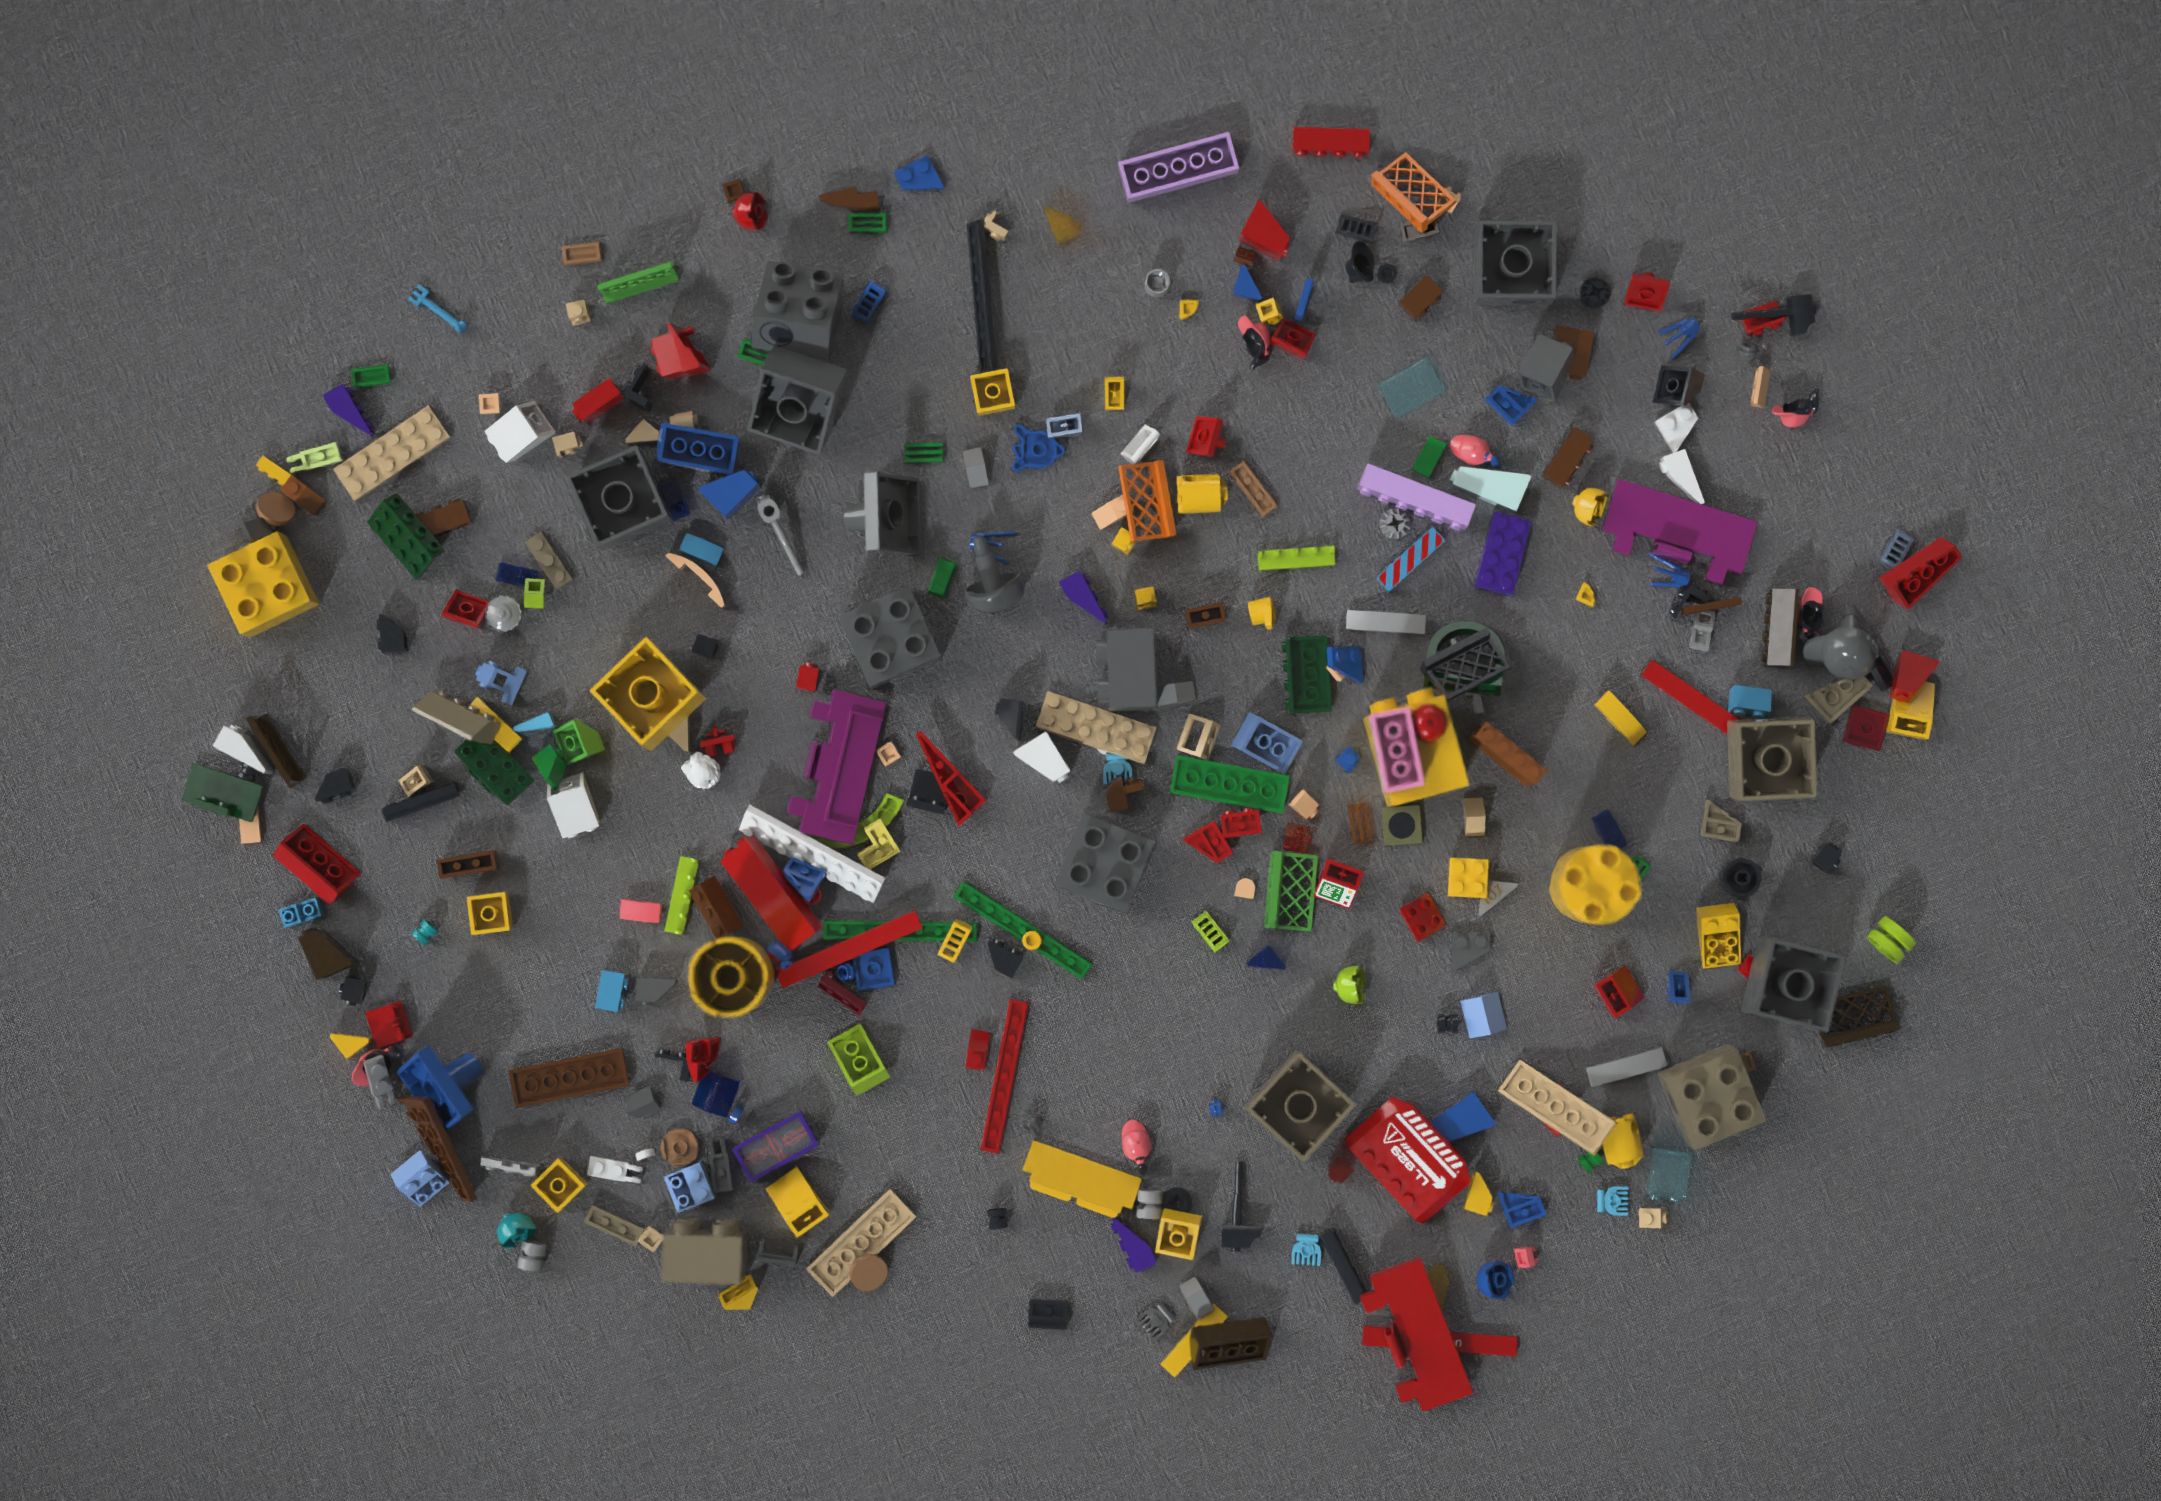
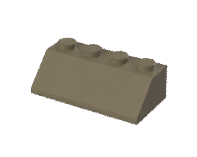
[412,690,501,744]

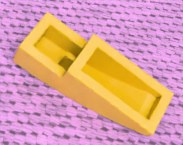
[1594,691,1647,746]
[468,697,522,753]

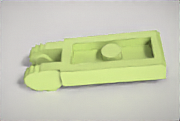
[286,442,343,474]

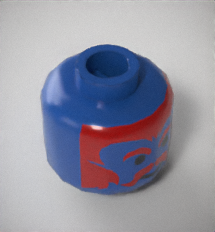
[765,941,793,970]

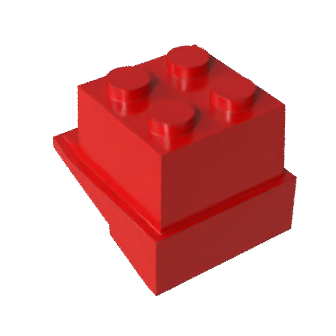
[651,323,712,380]

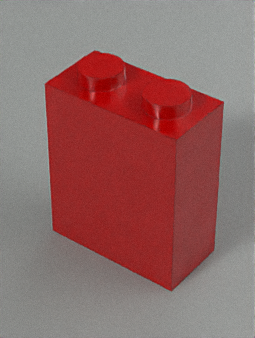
[572,378,625,425]

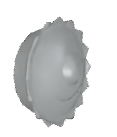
[484,595,522,632]

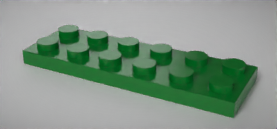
[1169,755,1290,814]

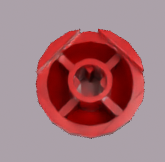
[732,192,767,231]
[1411,704,1448,743]

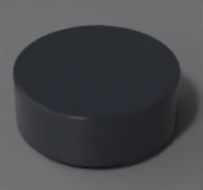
[1377,264,1396,284]

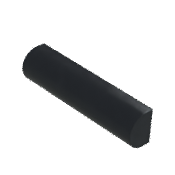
[382,782,461,822]
[1319,1227,1367,1304]

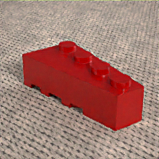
[1879,537,1963,610]

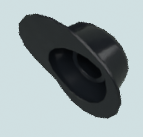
[1345,241,1374,284]

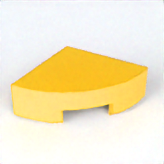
[1179,300,1199,320]
[1575,582,1595,608]

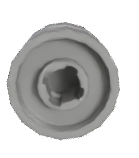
[1145,269,1170,298]
[1136,1189,1163,1219]
[517,1240,547,1272]

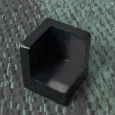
[690,634,720,659]

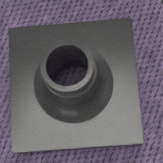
[844,472,922,556]

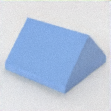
[1460,992,1507,1038]

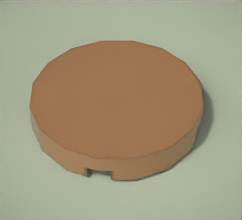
[256,492,295,526]
[661,1128,699,1167]
[849,1254,888,1291]

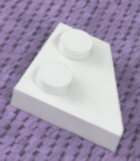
[1655,403,1698,453]

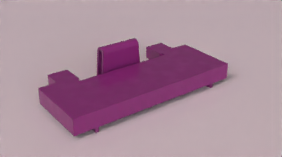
[1601,479,1758,585]
[786,690,886,845]

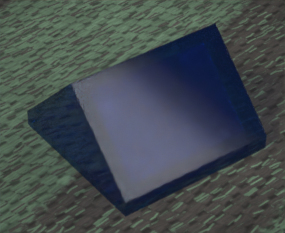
[1245,944,1286,970]
[691,1070,741,1118]

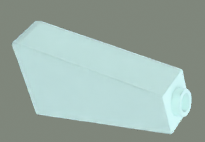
[1450,466,1531,513]

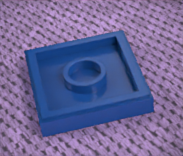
[1293,278,1314,322]
[852,947,896,991]

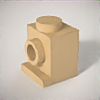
[566,300,591,326]
[552,432,583,458]

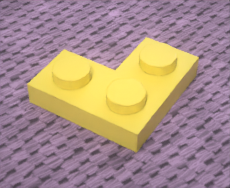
[857,819,900,870]

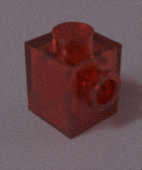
[1326,1155,1354,1184]

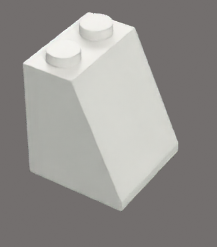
[484,401,556,463]
[1013,732,1070,783]
[547,772,599,838]

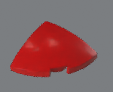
[686,1037,721,1082]

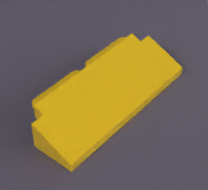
[1023,1140,1142,1218]

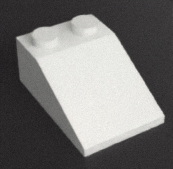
[213,725,274,774]

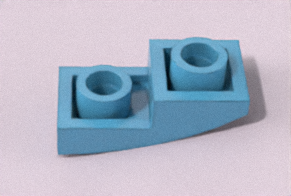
[678,533,724,566]
[279,897,324,928]

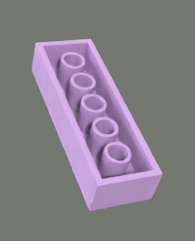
[1118,132,1239,203]
[1357,464,1476,531]

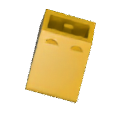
[1886,682,1935,740]
[1696,903,1741,969]
[766,1166,830,1238]

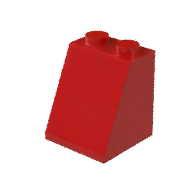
[1239,200,1291,262]

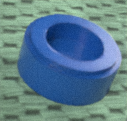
[728,1104,744,1124]

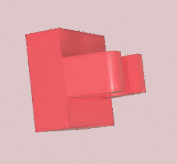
[1514,1247,1539,1268]

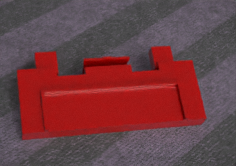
[1360,1256,1473,1412]

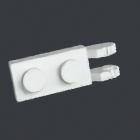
[587,1156,643,1183]

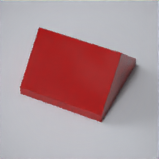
[1270,318,1317,361]
[441,590,490,630]

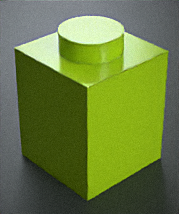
[524,578,545,609]

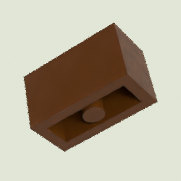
[1398,275,1443,321]
[1184,602,1226,630]

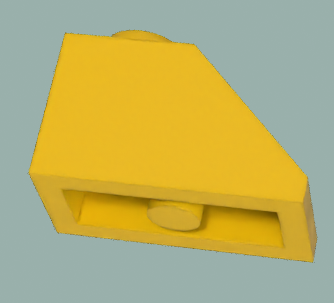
[1463,1171,1494,1216]

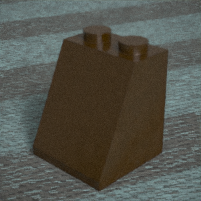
[298,927,359,980]

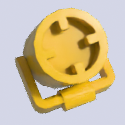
[1248,596,1276,630]

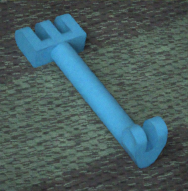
[408,284,468,334]

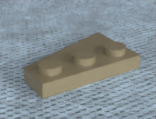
[1804,676,1873,725]

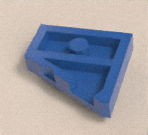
[783,857,826,902]
[1497,1192,1546,1228]

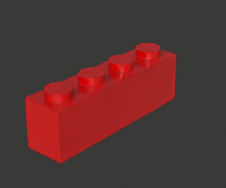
[1292,127,1370,158]

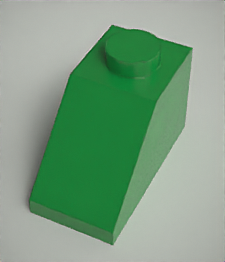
[532,744,566,790]

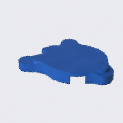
[1012,424,1065,472]

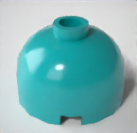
[497,1212,536,1249]

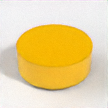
[1022,931,1042,950]

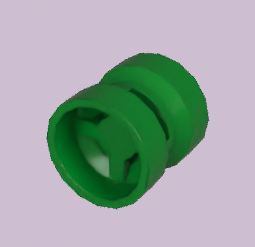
[1577,1151,1604,1174]

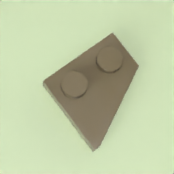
[1700,799,1742,842]

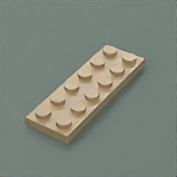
[333,405,451,501]
[1035,691,1157,764]
[1498,1060,1616,1155]
[806,1189,917,1297]

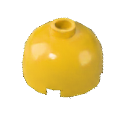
[1572,488,1608,527]

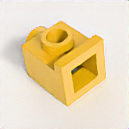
[1256,298,1284,325]
[1112,527,1136,555]
[1134,586,1157,611]

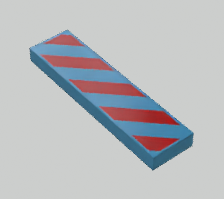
[1376,527,1445,592]

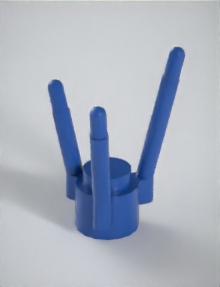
[1659,317,1700,359]
[970,531,1017,563]
[1649,552,1690,588]

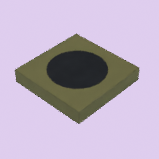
[1381,805,1422,846]

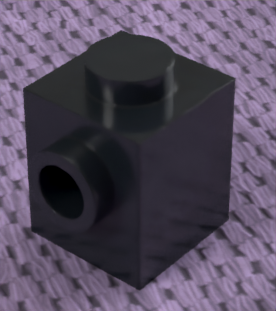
[1809,842,1842,873]
[339,976,368,1006]

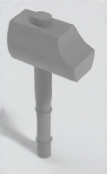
[757,494,804,576]

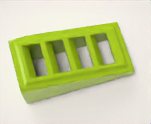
[1191,911,1230,953]

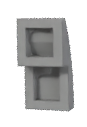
[1689,611,1716,652]

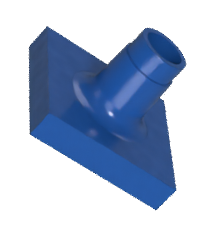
[397,1045,483,1131]

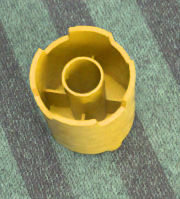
[1549,846,1641,924]
[689,936,776,1017]

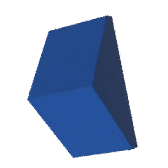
[1233,264,1262,303]
[1666,971,1691,1003]

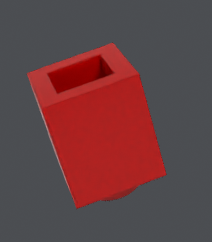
[796,662,820,692]

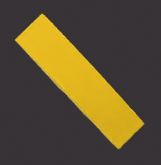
[1160,1304,1228,1377]

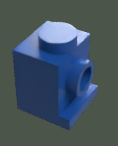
[1335,746,1361,774]

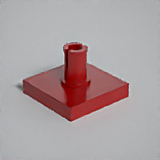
[1623,272,1670,312]
[1185,416,1226,457]

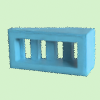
[513,712,556,732]

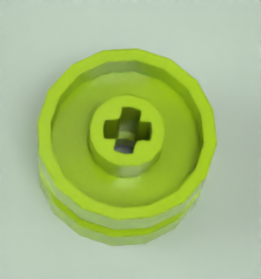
[1866,916,1916,964]

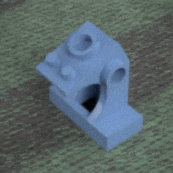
[475,661,527,706]

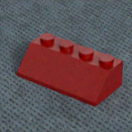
[273,823,361,906]

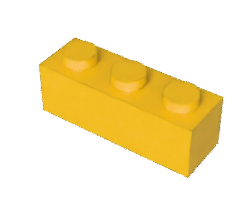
[256,455,291,486]

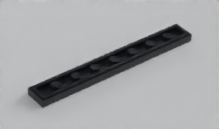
[967,220,997,374]

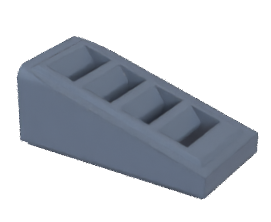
[1877,529,1914,570]

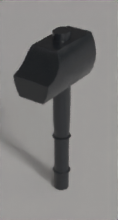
[1731,294,1816,336]
[1221,1161,1261,1252]

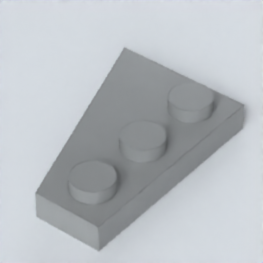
[480,1156,541,1177]

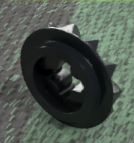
[1580,277,1611,308]
[1161,1187,1192,1213]

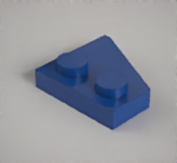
[894,155,945,191]
[1485,385,1538,426]
[1327,646,1364,684]

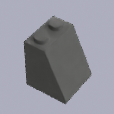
[1517,334,1575,402]

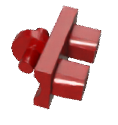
[700,725,736,757]

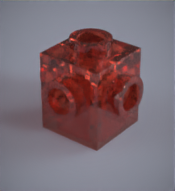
[1283,823,1313,854]

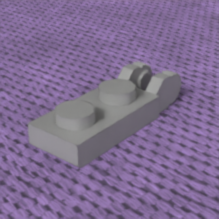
[363,1055,395,1109]

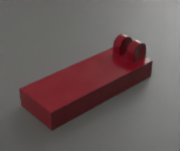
[817,972,867,1016]

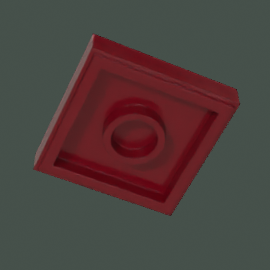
[1842,705,1890,752]

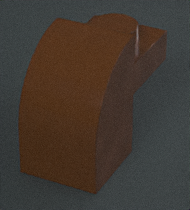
[1106,776,1144,813]

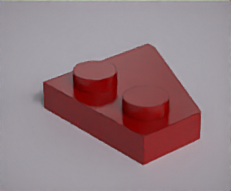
[1183,820,1234,863]

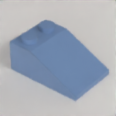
[1231,712,1303,775]

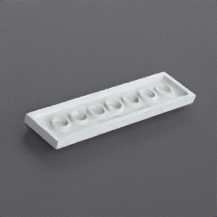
[739,805,885,903]

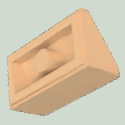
[1750,366,1771,408]

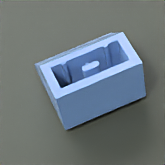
[390,1150,450,1207]
[664,1161,716,1213]

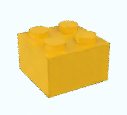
[970,368,1015,416]
[1448,858,1490,898]
[467,892,513,935]
[530,1157,588,1213]
[1155,1208,1202,1260]

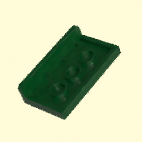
[367,494,445,580]
[1281,635,1332,714]

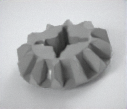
[1380,508,1410,539]

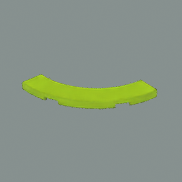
[808,793,905,848]

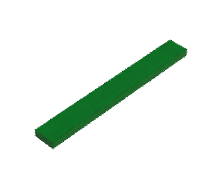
[953,881,1092,980]
[823,920,977,942]

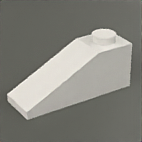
[1659,449,1705,504]

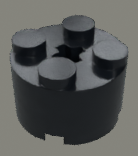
[1719,858,1761,897]

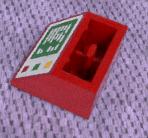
[1313,859,1364,909]

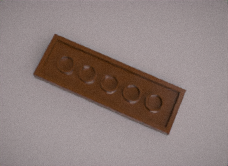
[508,1048,630,1108]

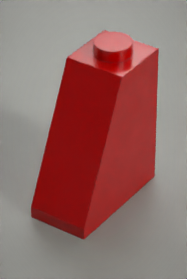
[1890,650,1939,703]

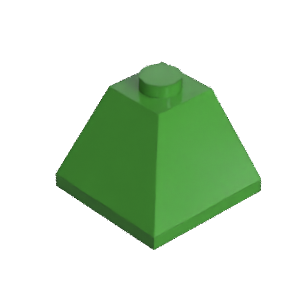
[552,719,605,766]

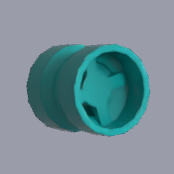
[411,919,439,946]

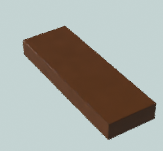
[1681,597,1742,616]

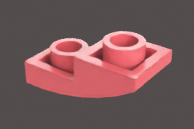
[620,899,662,923]

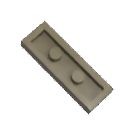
[525,532,573,590]
[584,1204,645,1246]

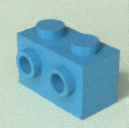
[1728,685,1772,719]
[595,970,629,1012]

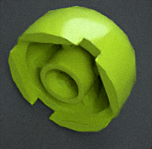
[1333,965,1366,1004]

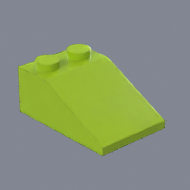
[827,1023,890,1096]

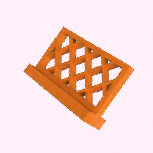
[1371,152,1456,233]
[1118,460,1176,542]

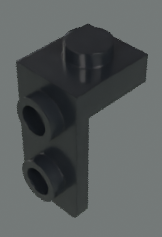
[1669,585,1711,621]
[653,1049,692,1082]

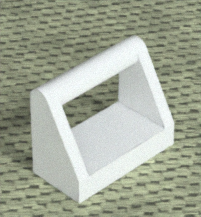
[1120,424,1160,464]

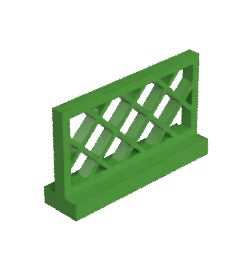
[597,262,679,304]
[1264,851,1318,932]

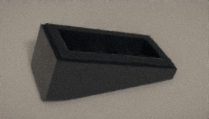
[1335,214,1378,244]

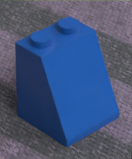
[698,470,761,520]

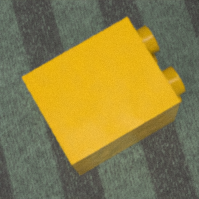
[1363,687,1469,807]

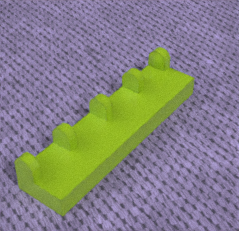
[1257,546,1335,571]
[664,856,700,935]

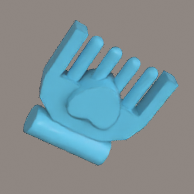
[1103,753,1132,784]
[1597,1186,1629,1216]
[1291,1233,1321,1266]

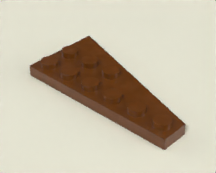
[397,1095,477,1202]

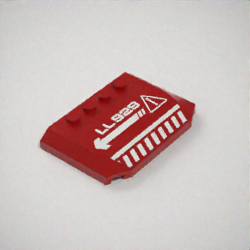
[1343,1096,1472,1224]

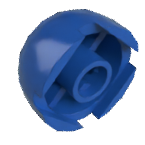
[1476,1260,1515,1300]

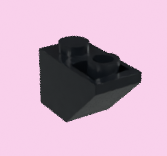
[376,614,408,654]
[314,768,356,805]
[987,939,1023,979]

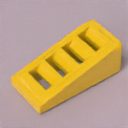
[937,918,972,963]

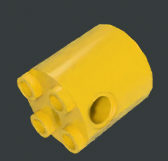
[1177,474,1228,514]
[1602,1113,1645,1169]

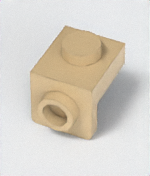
[984,210,1008,241]
[1639,1207,1670,1228]

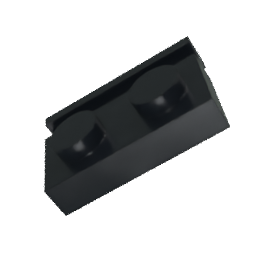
[1028,1299,1068,1330]

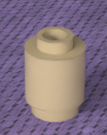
[670,411,699,429]

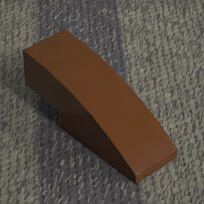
[819,187,880,211]

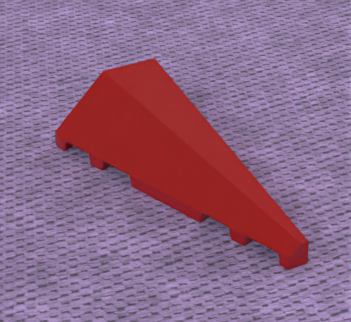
[916,731,986,826]

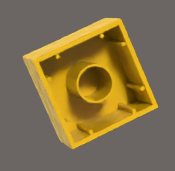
[207,531,320,638]
[590,637,707,751]

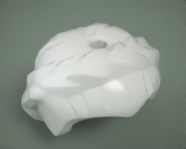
[681,752,721,789]

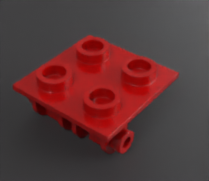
[1399,892,1447,942]
[365,1000,414,1049]

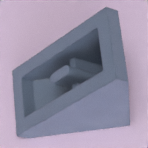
[1046,413,1084,438]

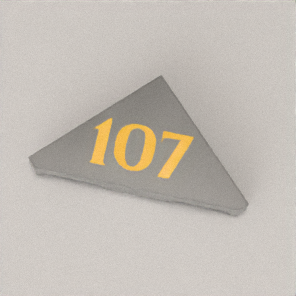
[1478,881,1518,916]

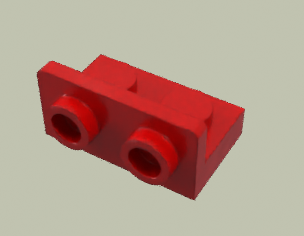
[1741,300,1786,336]
[1220,808,1262,839]

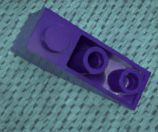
[322,384,375,437]
[1059,571,1108,624]
[1111,1217,1157,1273]

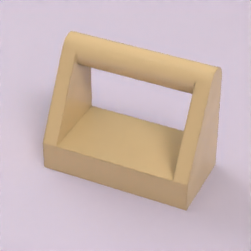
[1176,714,1221,761]

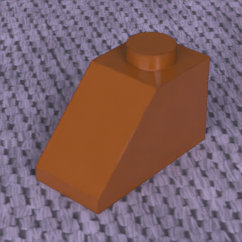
[280,475,326,516]

